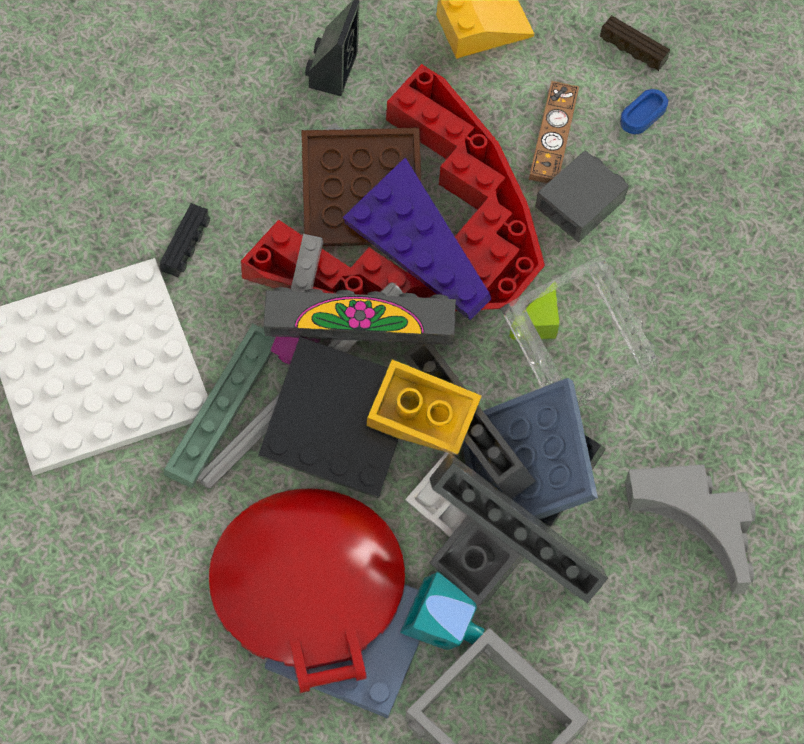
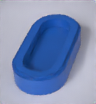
[620,89,668,134]

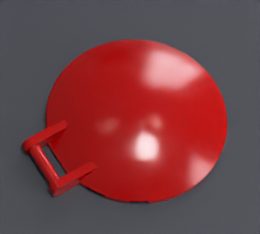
[209,488,405,693]

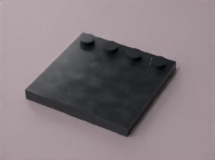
[258,337,399,498]

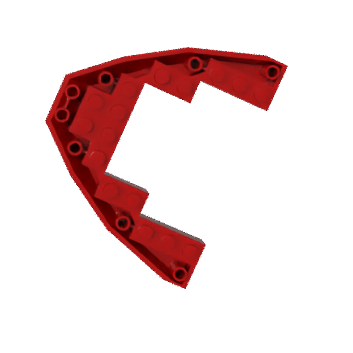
[241,64,545,311]

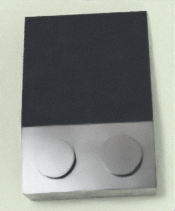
[305,0,360,96]

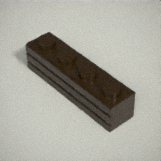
[600,15,670,71]

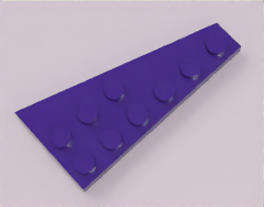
[343,158,491,320]

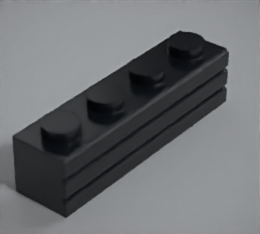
[160,203,210,277]

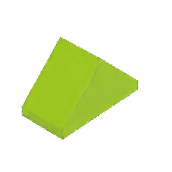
[509,284,559,340]

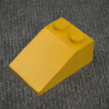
[436,0,534,59]
[366,360,481,455]

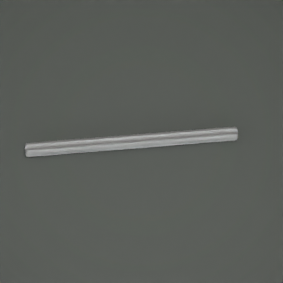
[198,282,402,489]

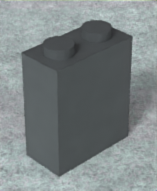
[535,150,629,243]

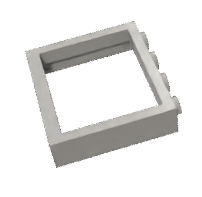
[405,628,589,744]

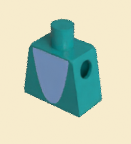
[400,572,485,650]

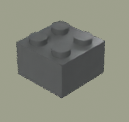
[429,515,524,605]

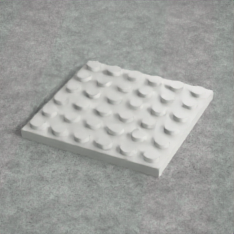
[0,258,208,476]

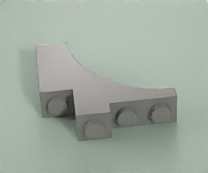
[625,465,756,594]

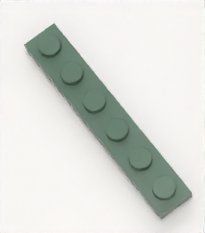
[164,323,276,488]

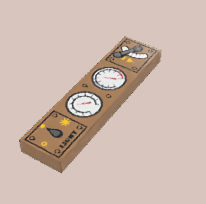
[529,81,579,183]

